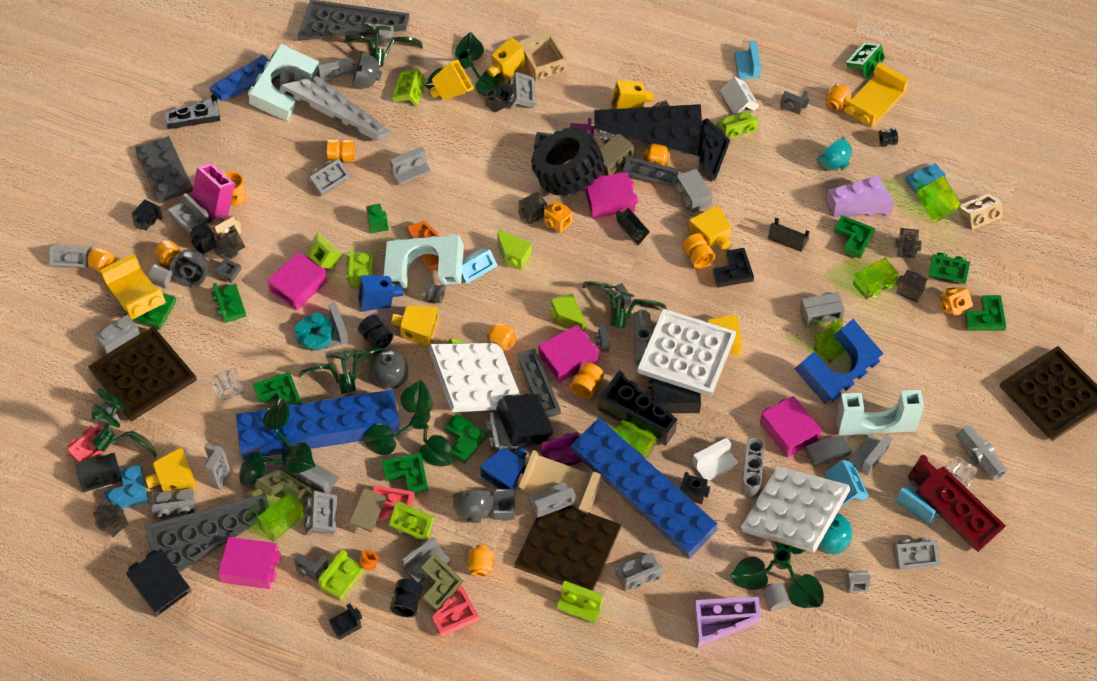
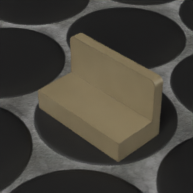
[600,134,635,175]
[347,488,386,533]

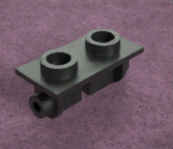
[615,207,650,245]

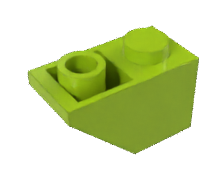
[308,232,343,269]

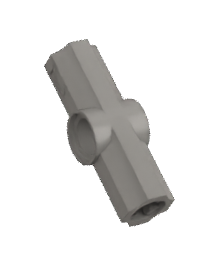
[634,310,652,365]
[956,425,1007,481]

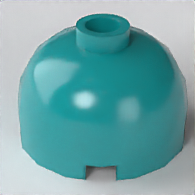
[816,136,852,171]
[818,513,853,555]

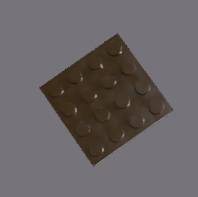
[88,326,197,422]
[999,346,1097,441]
[515,506,622,591]

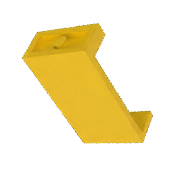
[843,63,909,128]
[100,253,166,319]

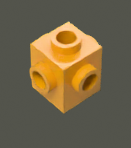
[544,200,573,234]
[939,287,973,316]

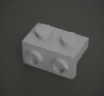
[168,194,209,236]

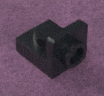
[329,603,363,640]

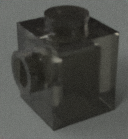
[518,192,547,224]
[896,269,928,303]

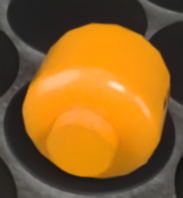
[825,84,852,110]
[643,143,670,165]
[154,241,181,268]
[87,247,116,273]
[487,322,517,350]
[466,545,495,577]

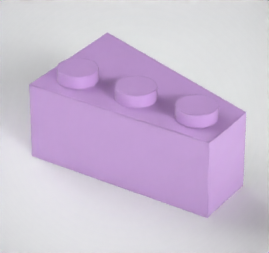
[826,176,894,217]
[693,597,761,648]

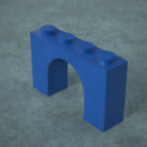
[794,319,884,404]

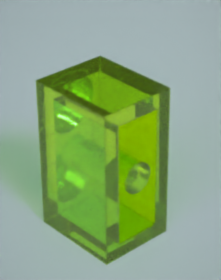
[853,257,899,300]
[257,492,304,542]

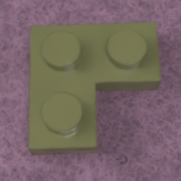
[255,468,311,500]
[419,553,464,613]

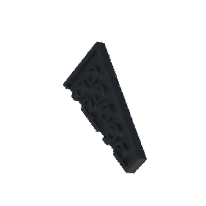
[594,104,702,157]

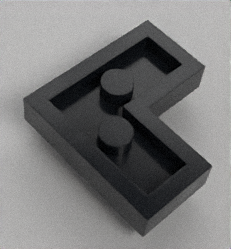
[713,248,754,288]

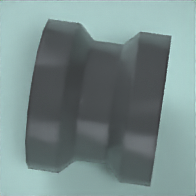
[425,282,446,303]

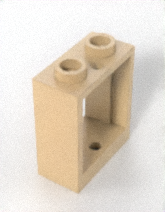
[518,31,567,81]

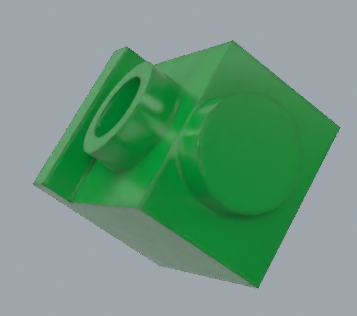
[366,204,389,234]

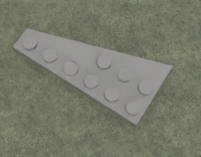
[279,76,390,141]

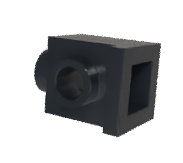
[485,82,513,113]
[132,199,163,231]
[191,222,217,254]
[680,472,711,504]

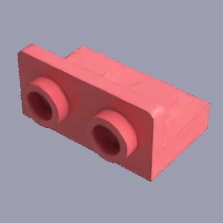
[66,424,112,463]

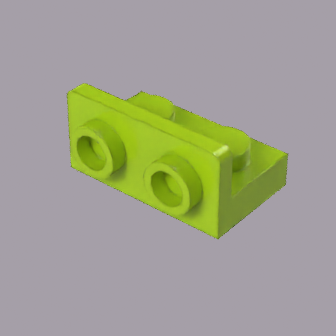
[392,69,426,106]
[716,111,759,139]
[346,247,374,288]
[389,501,435,541]
[318,549,365,601]
[557,581,604,623]

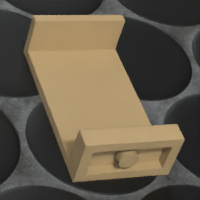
[517,450,602,514]

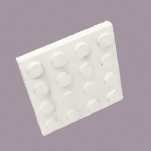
[637,309,736,397]
[429,343,520,412]
[741,466,850,553]

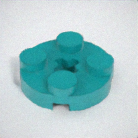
[295,313,334,351]

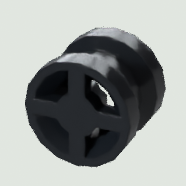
[879,127,898,147]

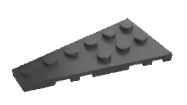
[298,0,410,41]
[145,494,271,573]

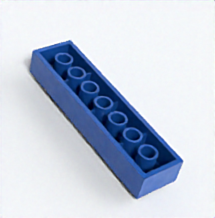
[236,389,400,460]
[571,418,718,559]

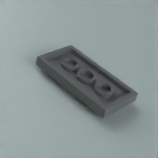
[135,136,193,203]

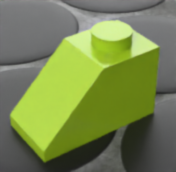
[497,230,532,270]
[549,293,586,332]

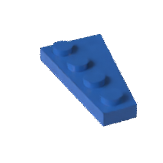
[210,55,280,101]

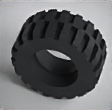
[531,127,604,196]

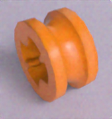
[358,550,379,570]

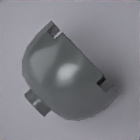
[352,53,382,89]
[169,249,209,287]
[370,350,408,389]
[453,491,494,523]

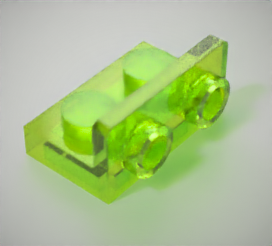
[813,318,845,363]

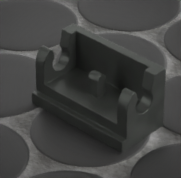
[768,217,810,252]
[75,452,122,492]

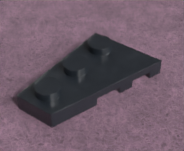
[165,95,221,129]
[699,118,731,182]

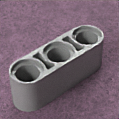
[742,437,764,497]

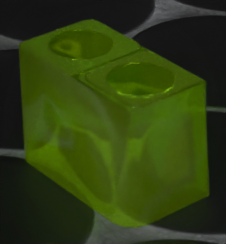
[916,175,962,222]

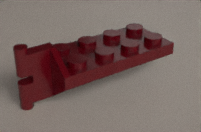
[908,455,1006,552]

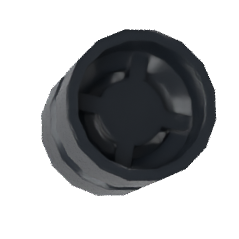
[358,315,394,349]
[390,579,423,618]

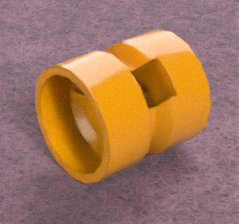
[327,139,355,162]
[225,171,247,206]
[682,233,715,269]
[570,362,605,399]

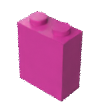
[191,163,235,221]
[585,172,638,218]
[267,252,327,311]
[538,325,599,383]
[760,396,822,458]
[218,537,281,589]

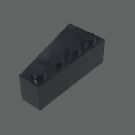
[598,370,677,446]

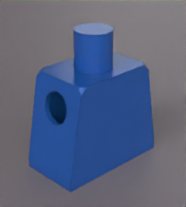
[358,275,403,312]
[480,447,527,490]

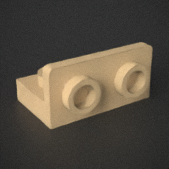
[958,194,1003,229]
[207,215,242,235]

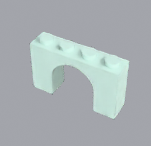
[248,44,319,121]
[384,234,464,288]
[835,390,924,435]

